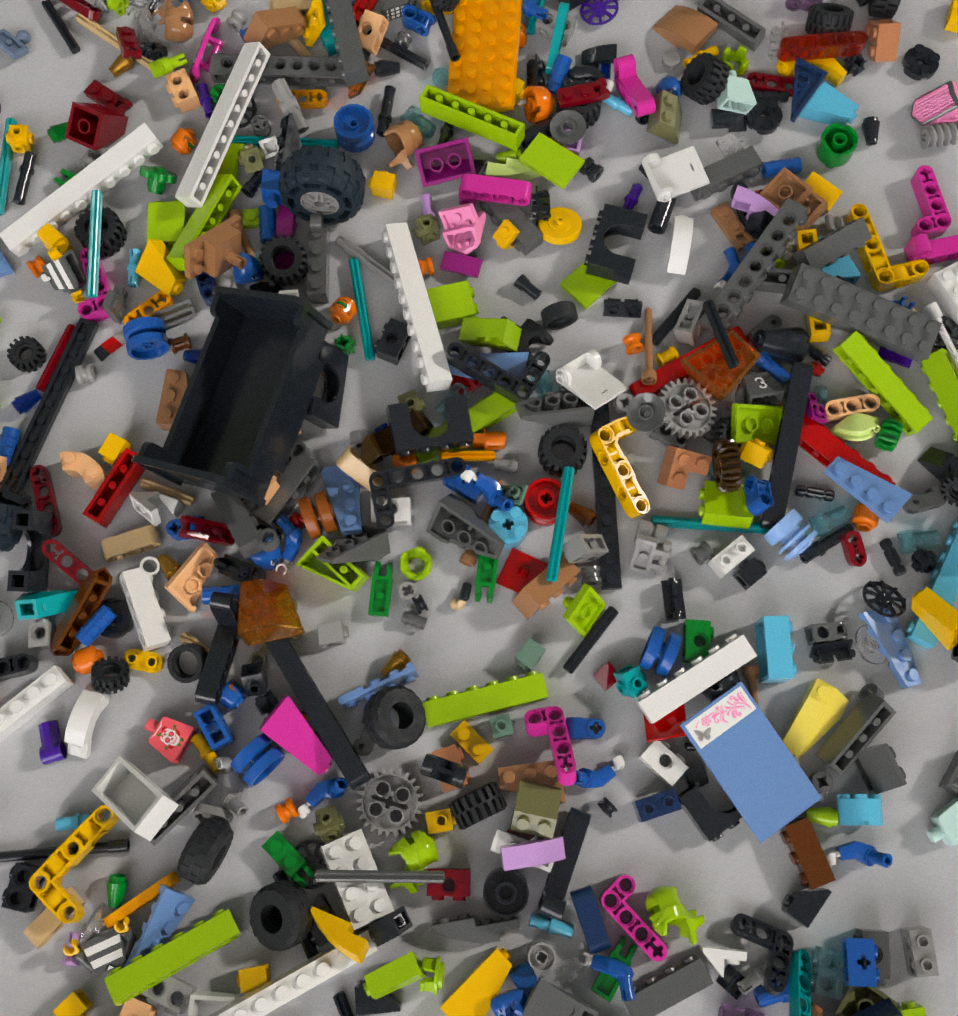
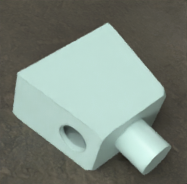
[717,70,757,115]
[926,797,958,846]

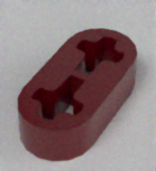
[840,530,867,567]

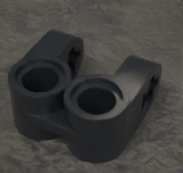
[420,753,469,789]

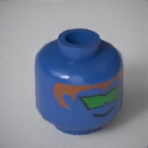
[219,679,246,710]

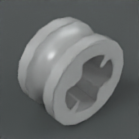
[399,582,417,601]

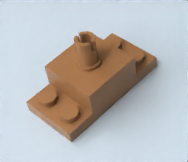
[184,214,247,280]

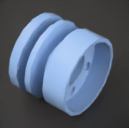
[763,509,818,561]

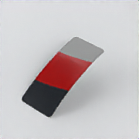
[94,331,126,362]

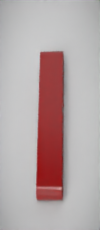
[629,326,750,397]

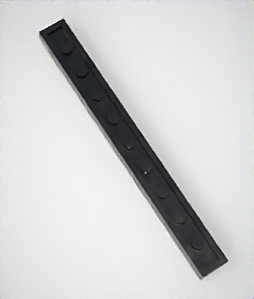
[0,317,99,494]
[590,402,622,590]

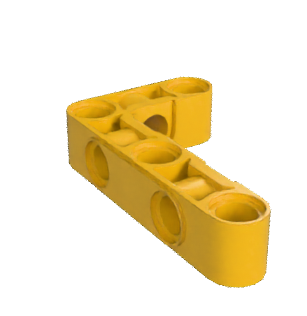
[846,203,929,292]
[589,416,650,519]
[29,805,119,923]

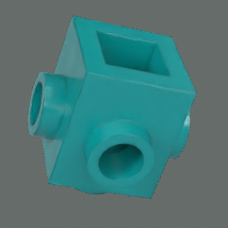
[613,664,648,698]

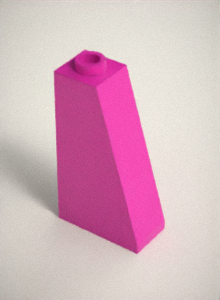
[259,694,332,776]

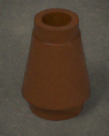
[568,502,597,528]

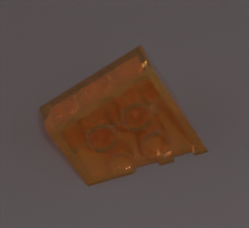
[680,330,762,402]
[238,578,306,646]

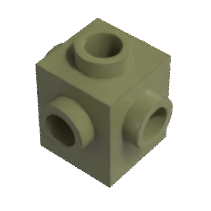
[237,143,265,174]
[413,213,441,246]
[397,389,426,415]
[313,804,346,843]

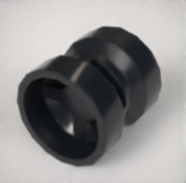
[579,157,604,183]

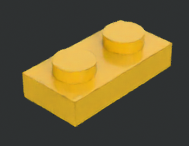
[450,720,494,764]

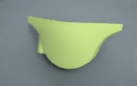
[830,413,881,442]

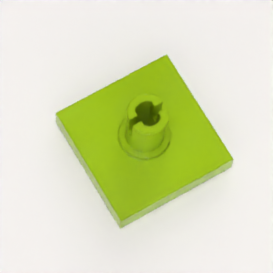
[562,583,607,637]

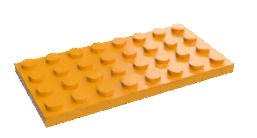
[447,0,522,113]

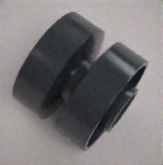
[483,867,529,917]

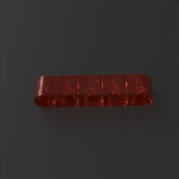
[776,30,868,62]

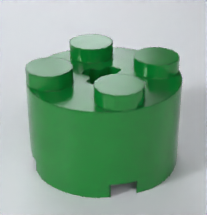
[815,123,858,169]

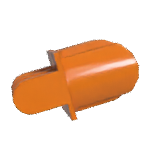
[471,429,507,451]

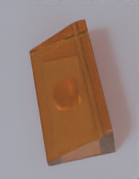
[348,61,375,99]

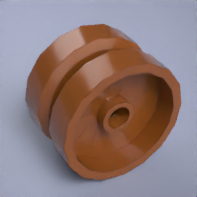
[298,490,339,540]

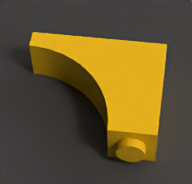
[776,36,847,87]

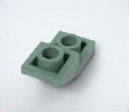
[501,483,528,506]

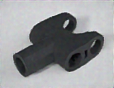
[500,316,554,365]

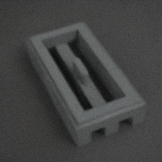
[154,298,197,328]

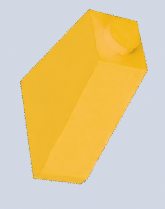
[135,239,186,296]
[911,587,958,651]

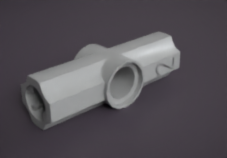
[271,78,309,134]

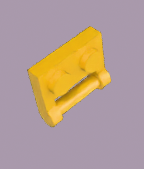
[303,0,326,47]

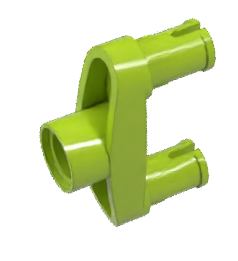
[148,52,188,79]

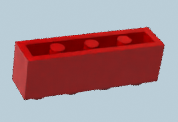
[82,448,146,529]

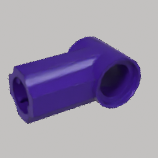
[38,720,67,765]

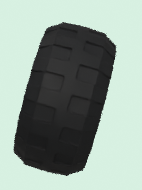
[363,685,426,750]
[177,817,234,885]
[249,880,313,951]

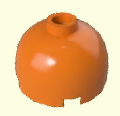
[523,86,555,124]

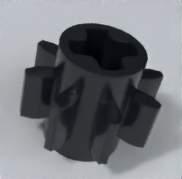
[843,52,867,77]
[910,549,937,573]

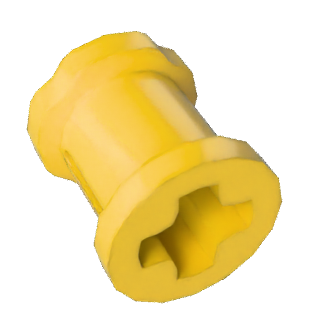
[654,345,679,368]

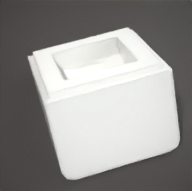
[258,135,279,159]
[159,494,183,518]

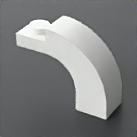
[667,215,693,275]
[64,682,110,759]

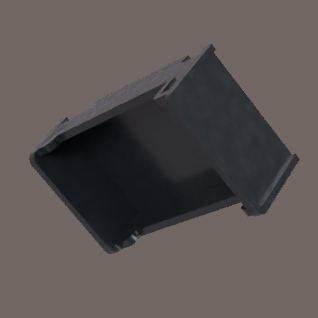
[131,286,333,507]

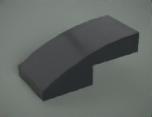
[581,44,617,68]
[710,109,747,132]

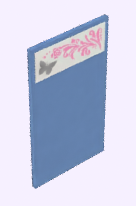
[680,681,821,843]

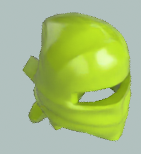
[388,830,439,894]
[645,886,705,945]

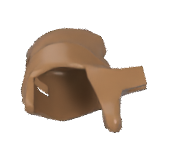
[153,0,194,43]
[383,120,424,171]

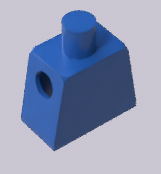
[261,168,284,209]

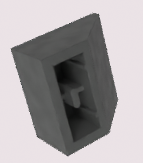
[855,743,907,794]

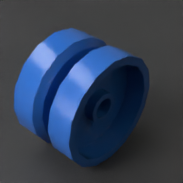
[334,104,375,153]
[122,316,170,360]
[638,625,682,678]
[231,733,285,788]

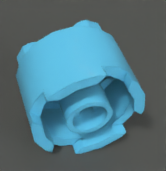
[489,506,528,549]
[837,794,883,826]

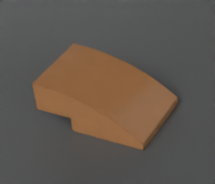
[653,5,718,55]
[759,167,828,231]

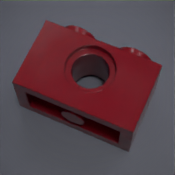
[427,868,471,901]

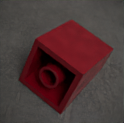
[65,101,129,151]

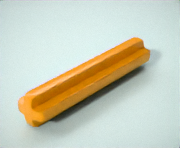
[439,450,496,461]

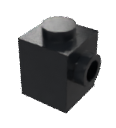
[733,557,768,591]
[241,661,268,697]

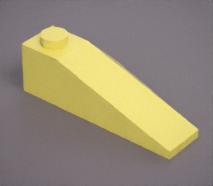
[782,678,849,760]

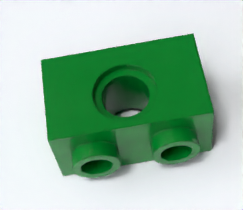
[682,619,714,663]

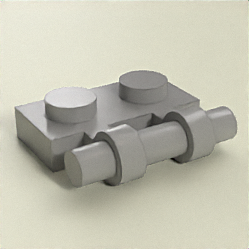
[629,534,672,576]

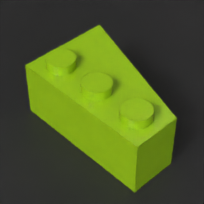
[458,316,522,352]
[295,535,370,592]

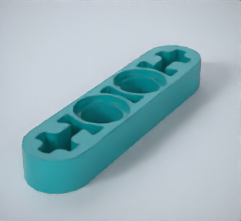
[545,2,570,75]
[789,949,811,1016]

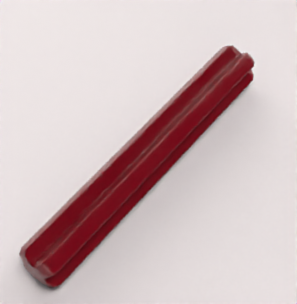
[36,324,76,392]

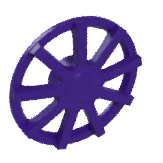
[580,0,619,26]

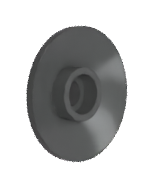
[550,110,586,144]
[626,393,666,432]

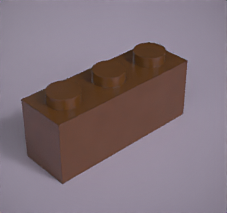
[780,817,836,890]

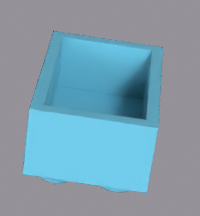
[754,615,797,683]

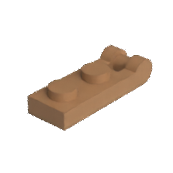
[710,202,755,251]

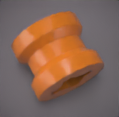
[26,255,46,278]
[418,257,434,277]
[622,333,644,355]
[274,797,299,824]

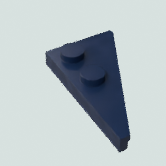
[790,57,828,122]

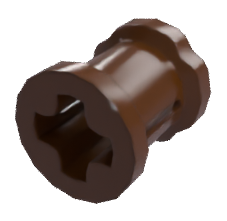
[168,333,193,355]

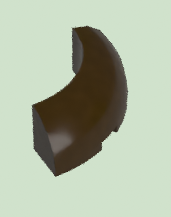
[361,409,434,466]

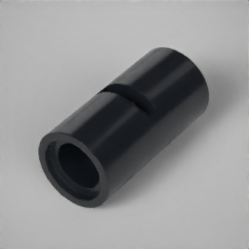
[521,117,552,149]
[648,197,676,234]

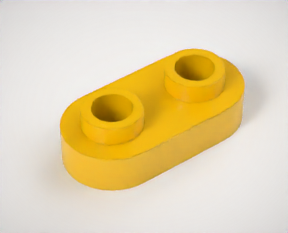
[123,649,165,674]

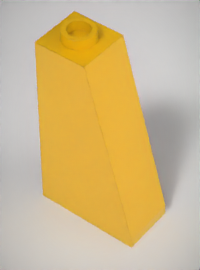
[440,946,512,1016]

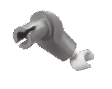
[216,756,249,818]

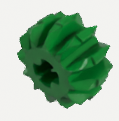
[874,418,903,452]

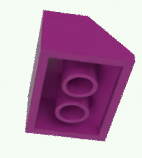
[414,137,476,188]

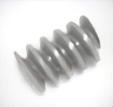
[921,121,958,149]

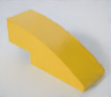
[310,906,369,964]

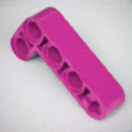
[614,54,656,117]
[910,165,952,239]
[459,174,532,207]
[903,234,958,265]
[77,247,112,323]
[524,706,577,786]
[599,874,668,962]

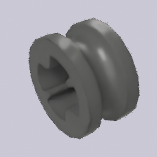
[394,31,412,49]

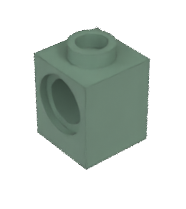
[515,637,546,672]
[489,713,514,740]

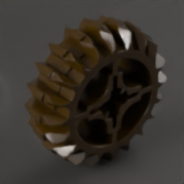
[711,439,743,493]

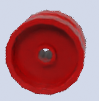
[524,478,561,526]

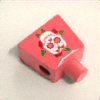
[144,716,199,764]

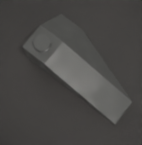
[515,386,595,428]
[426,493,505,560]
[317,526,391,564]

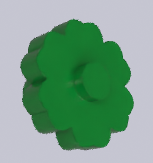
[139,165,177,195]

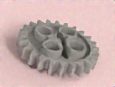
[657,378,717,440]
[355,767,424,838]

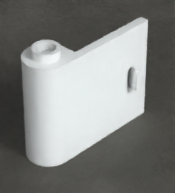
[641,146,710,202]
[555,349,628,410]

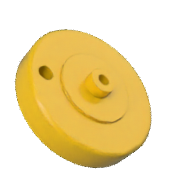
[538,207,582,245]

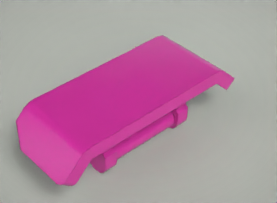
[189,17,223,84]

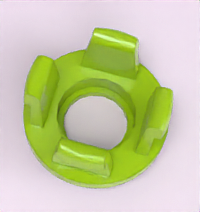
[720,45,749,76]
[400,546,433,581]
[420,956,445,995]

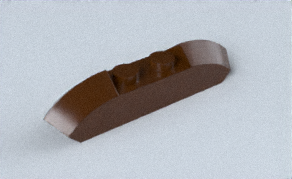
[50,567,113,656]

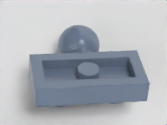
[0,29,31,60]

